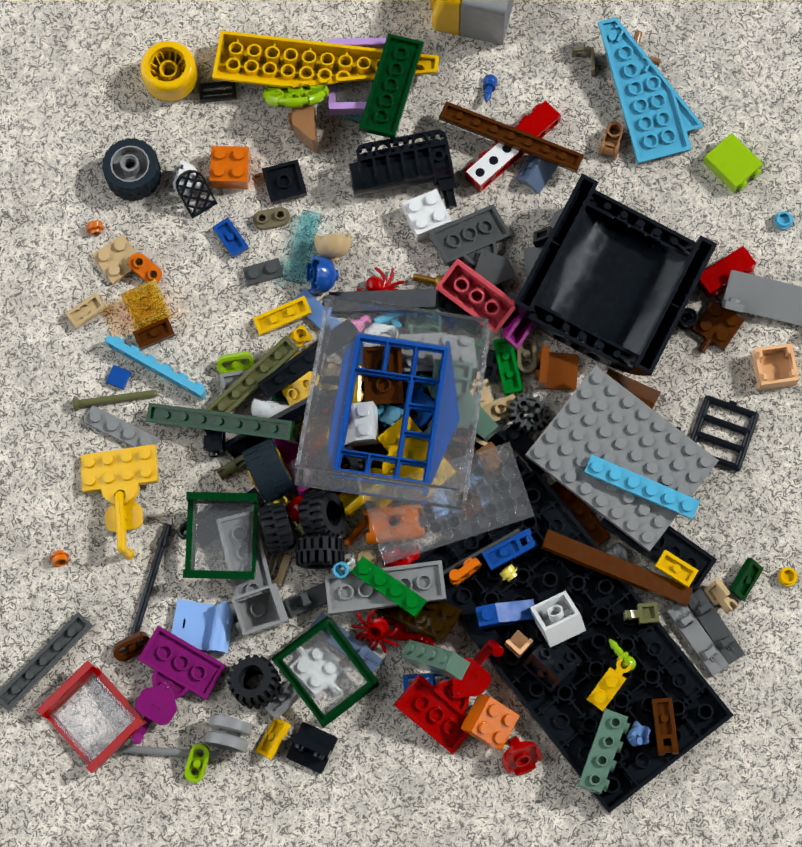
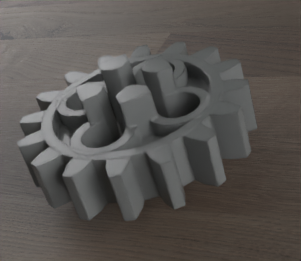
[508,393,550,434]

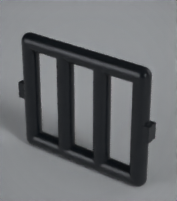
[690,395,759,472]

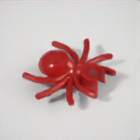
[357,267,404,313]
[351,609,399,653]

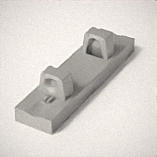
[667,604,729,677]

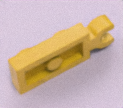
[587,658,632,711]

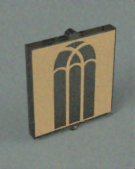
[263,546,292,587]

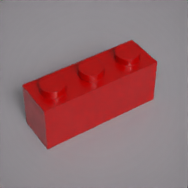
[698,246,757,298]

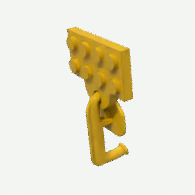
[344,416,456,517]
[80,444,159,560]

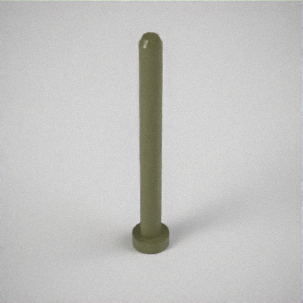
[73,390,158,411]

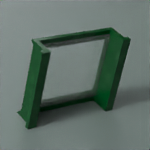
[183,492,258,580]
[271,615,380,728]

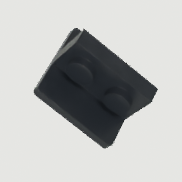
[286,722,338,774]

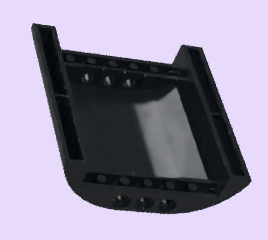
[514,174,717,376]

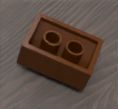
[606,369,661,409]

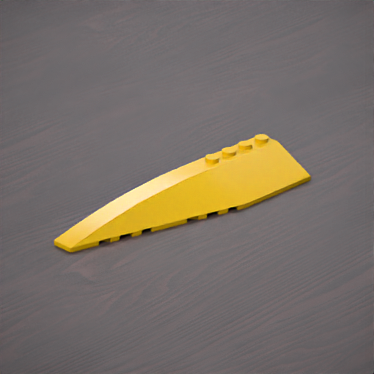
[212,30,439,88]

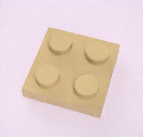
[92,234,142,285]

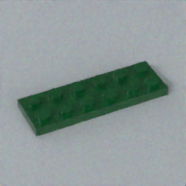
[359,33,424,139]

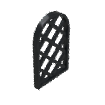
[176,170,218,219]

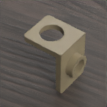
[572,47,598,77]

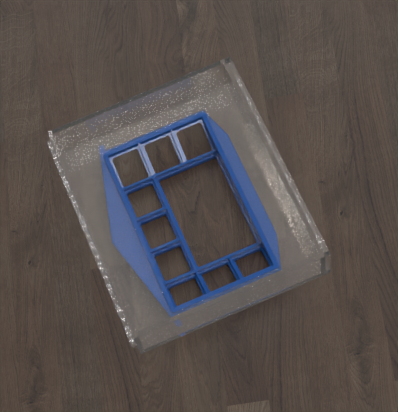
[294,295,491,510]

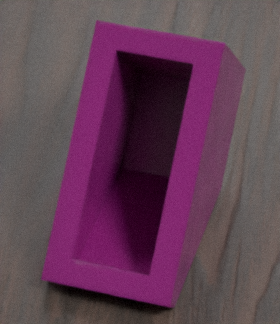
[503,309,534,350]

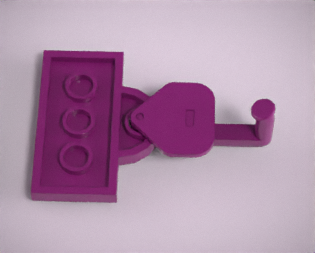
[131,625,226,745]

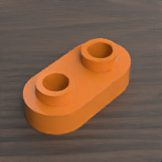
[128,253,162,284]

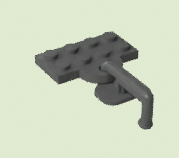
[428,204,518,300]

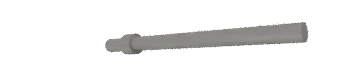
[99,743,219,759]

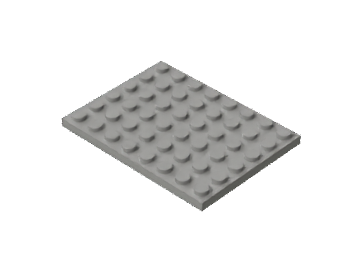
[525,365,719,552]

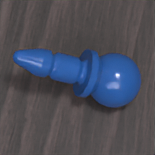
[483,74,497,103]

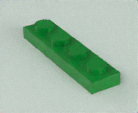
[351,556,427,618]

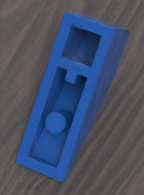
[475,599,534,631]

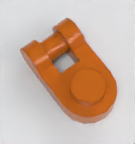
[449,557,482,586]

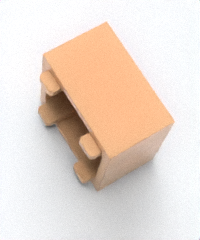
[751,343,799,391]

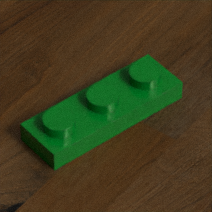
[492,338,523,396]

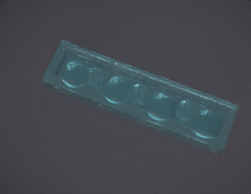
[283,209,321,285]

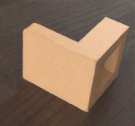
[505,630,533,659]

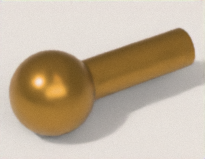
[412,273,443,287]

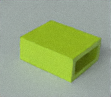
[703,133,763,193]

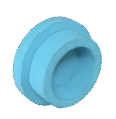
[774,211,793,230]

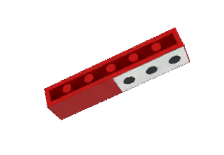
[465,100,561,193]

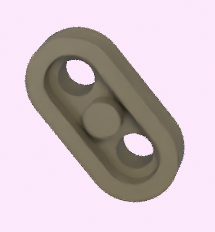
[253,207,290,230]
[517,336,537,375]

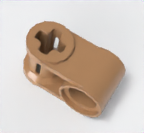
[598,121,623,159]

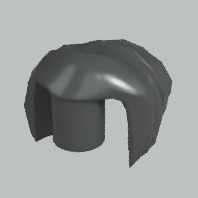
[604,543,628,561]

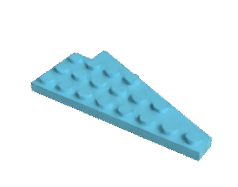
[598,17,703,164]

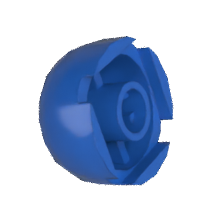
[306,256,339,294]

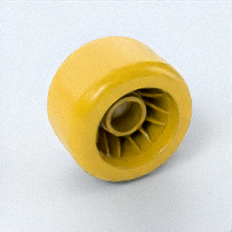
[140,41,198,102]

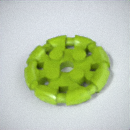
[262,84,329,108]

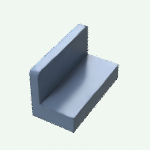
[515,155,558,194]

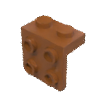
[535,345,579,392]

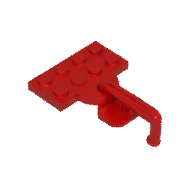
[394,639,504,754]

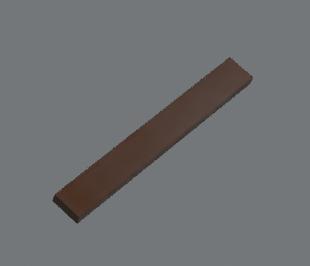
[439,101,584,173]
[541,529,693,608]

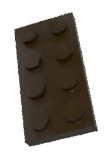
[375,601,463,644]

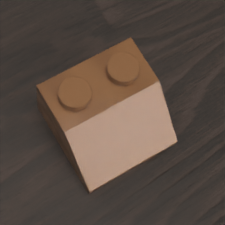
[288,105,318,153]

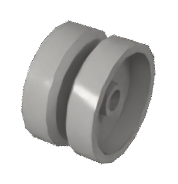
[204,714,253,753]

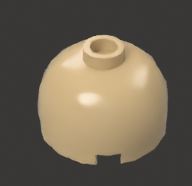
[314,233,351,261]

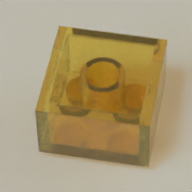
[121,279,172,330]

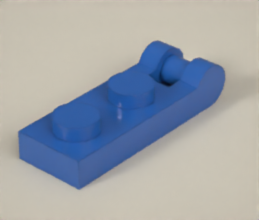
[482,528,539,571]

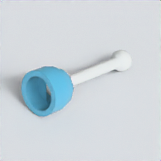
[333,557,355,578]

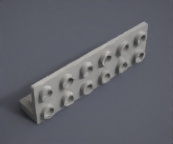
[721,270,802,326]

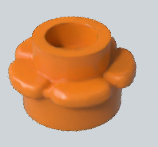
[86,221,104,235]
[50,550,69,567]

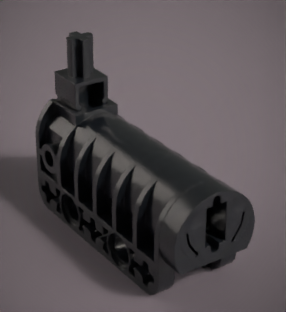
[349,130,457,209]

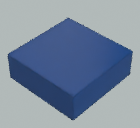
[106,365,132,390]

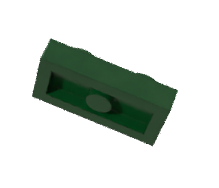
[729,557,763,601]

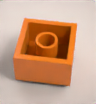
[209,146,250,189]
[460,694,520,751]

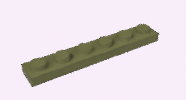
[205,336,299,413]

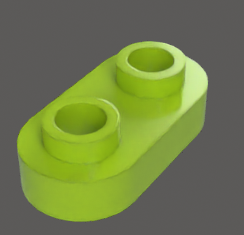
[216,351,255,374]
[184,743,210,783]

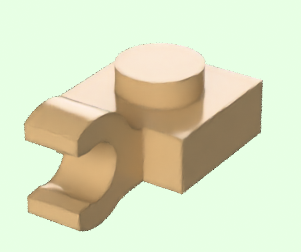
[703,578,738,614]

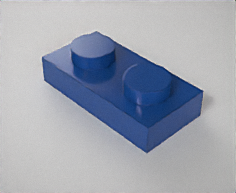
[212,217,249,259]

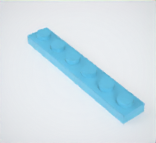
[105,334,207,400]
[584,454,700,520]

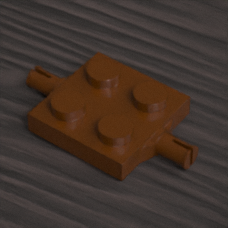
[692,299,745,353]

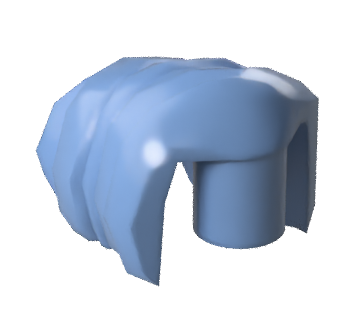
[627,721,651,747]

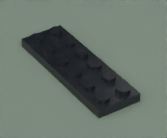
[599,517,717,592]

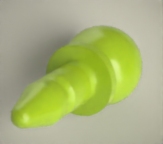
[608,639,636,672]

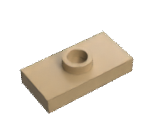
[65,293,107,330]
[482,393,515,423]

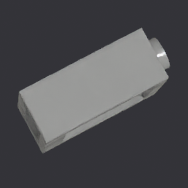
[229,583,289,637]

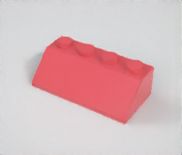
[435,258,516,333]

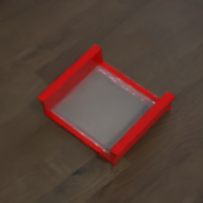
[36,660,148,773]

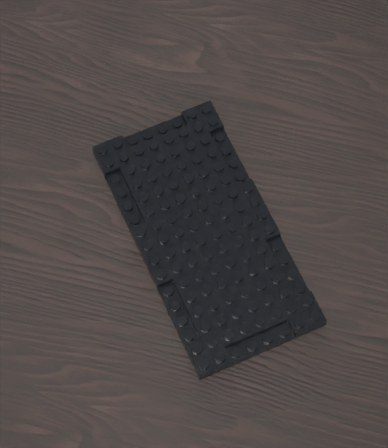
[413,469,734,815]

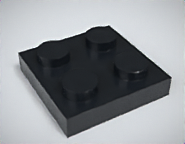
[262,159,307,205]

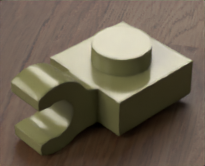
[623,602,660,625]

